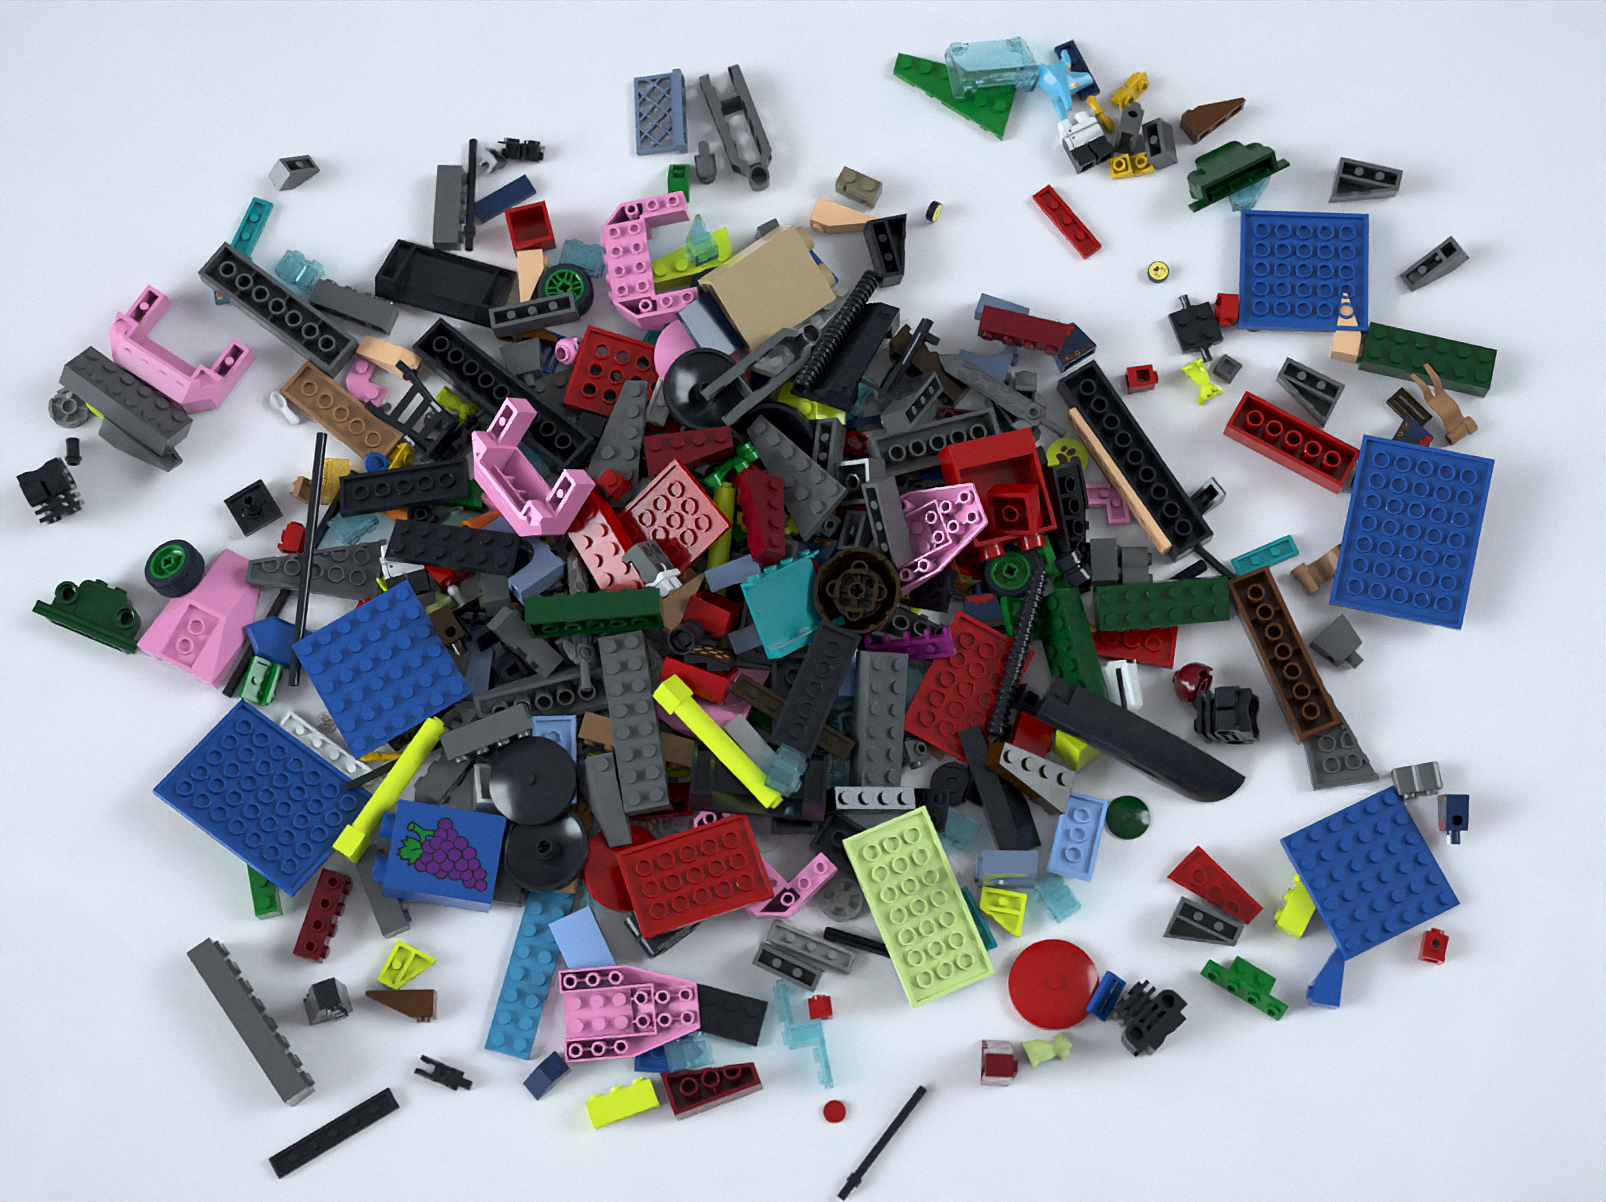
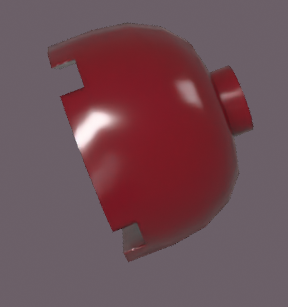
[1172,662,1213,707]

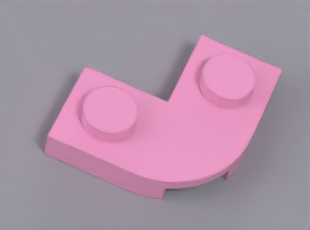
[346,355,388,407]
[1085,483,1130,526]

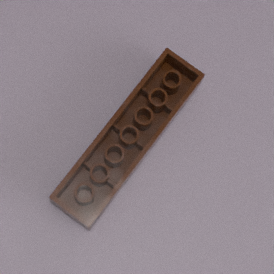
[1228,565,1341,745]

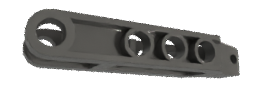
[699,64,772,191]
[700,323,821,426]

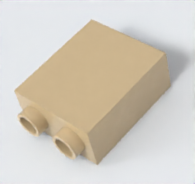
[698,225,836,353]

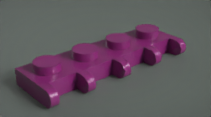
[864,626,956,661]

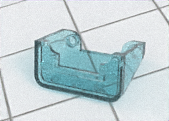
[944,37,1040,99]

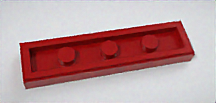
[1032,184,1102,260]

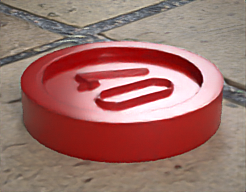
[823,1100,846,1123]

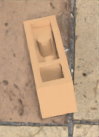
[810,197,878,234]
[517,249,549,302]
[1330,293,1364,363]
[355,335,423,384]

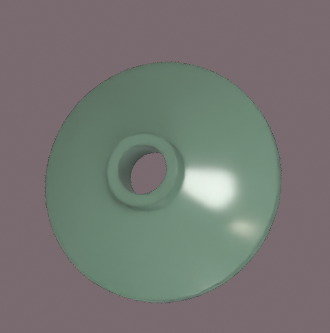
[437,506,480,527]

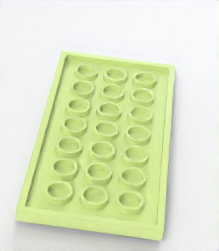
[842,806,996,1009]

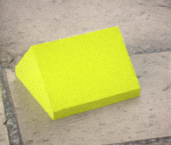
[1054,730,1099,772]

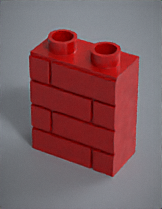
[937,427,1057,562]

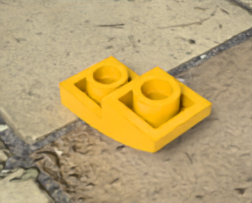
[1108,151,1156,180]

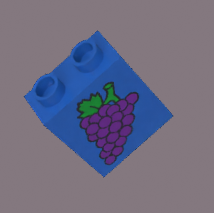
[372,799,506,913]

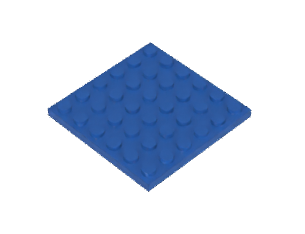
[1238,210,1369,334]
[291,579,473,760]
[1280,785,1460,961]

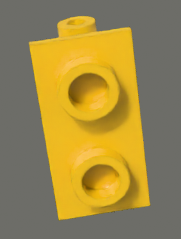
[1110,71,1150,113]
[385,443,417,470]

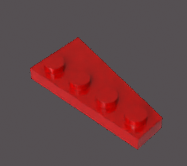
[1091,626,1178,669]
[1167,845,1264,925]

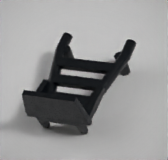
[860,317,941,400]
[364,360,460,462]

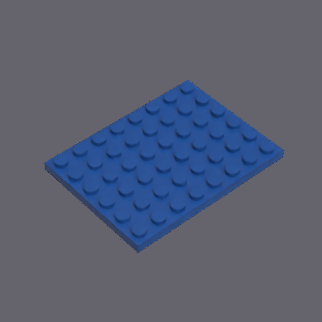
[1329,434,1495,631]
[153,699,373,898]

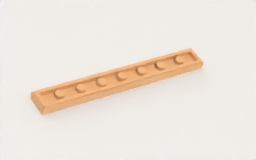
[1067,407,1172,556]

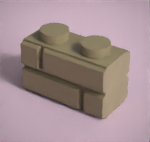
[836,166,882,209]

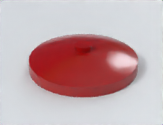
[581,824,657,913]
[1008,939,1099,1031]

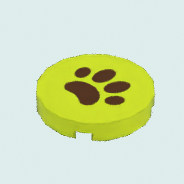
[1046,438,1089,473]

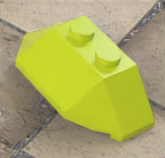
[769,382,846,426]

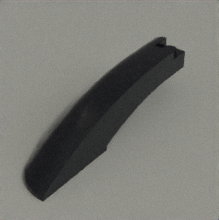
[1034,676,1246,803]

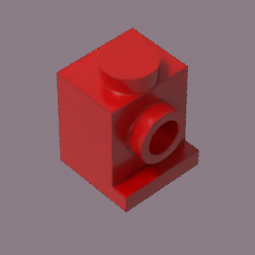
[1214,293,1239,328]
[1125,364,1158,395]
[596,468,633,501]
[277,521,306,555]
[1418,928,1449,965]
[808,995,833,1022]

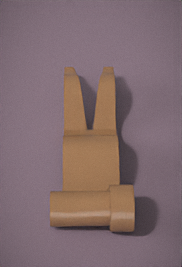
[1410,363,1478,446]
[1290,543,1341,596]

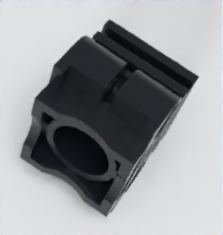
[16,457,85,525]
[1194,686,1260,745]
[624,909,706,961]
[1111,979,1188,1057]

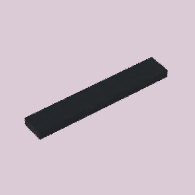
[268,1087,400,1179]

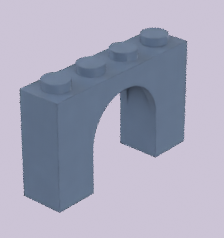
[959,293,1030,386]
[482,515,565,605]
[704,554,765,655]
[456,645,496,705]
[974,850,1038,888]

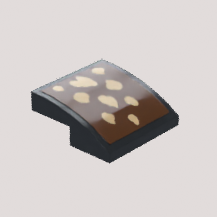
[684,644,737,671]

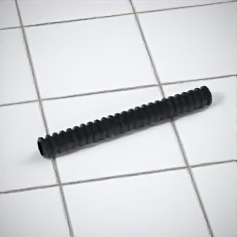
[792,270,881,395]
[986,569,1049,737]

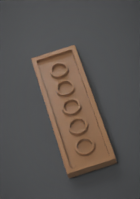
[279,360,404,460]

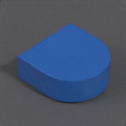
[363,452,390,472]

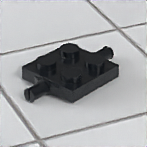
[1168,294,1224,363]
[909,568,964,614]

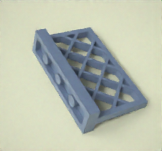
[634,68,688,156]

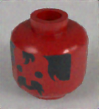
[844,429,869,460]

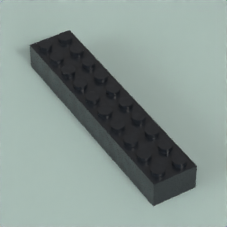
[412,317,597,474]
[1056,360,1214,563]

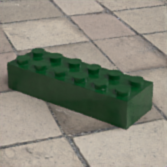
[1358,322,1497,398]
[1092,575,1230,631]
[524,586,665,639]
[1035,588,1110,701]

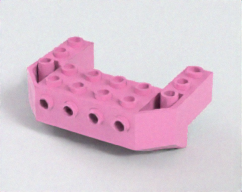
[600,191,701,332]
[109,284,256,414]
[472,398,596,537]
[694,811,838,919]

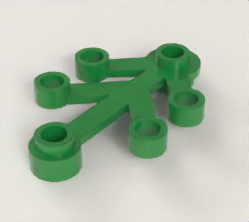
[703,440,760,490]

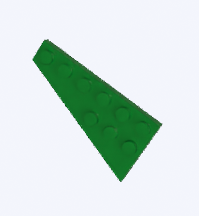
[893,53,1018,141]

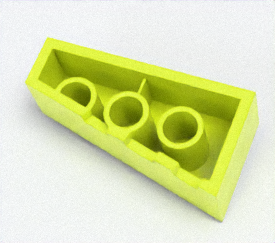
[651,226,733,293]

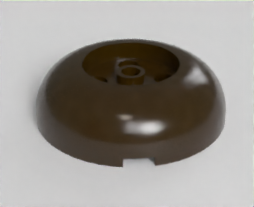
[813,547,901,635]

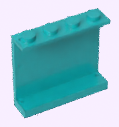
[740,549,846,659]

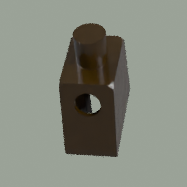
[428,604,468,657]

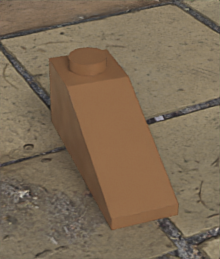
[658,573,705,634]

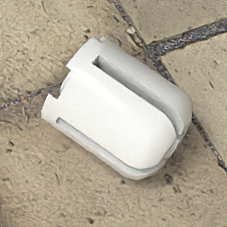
[1101,659,1143,713]

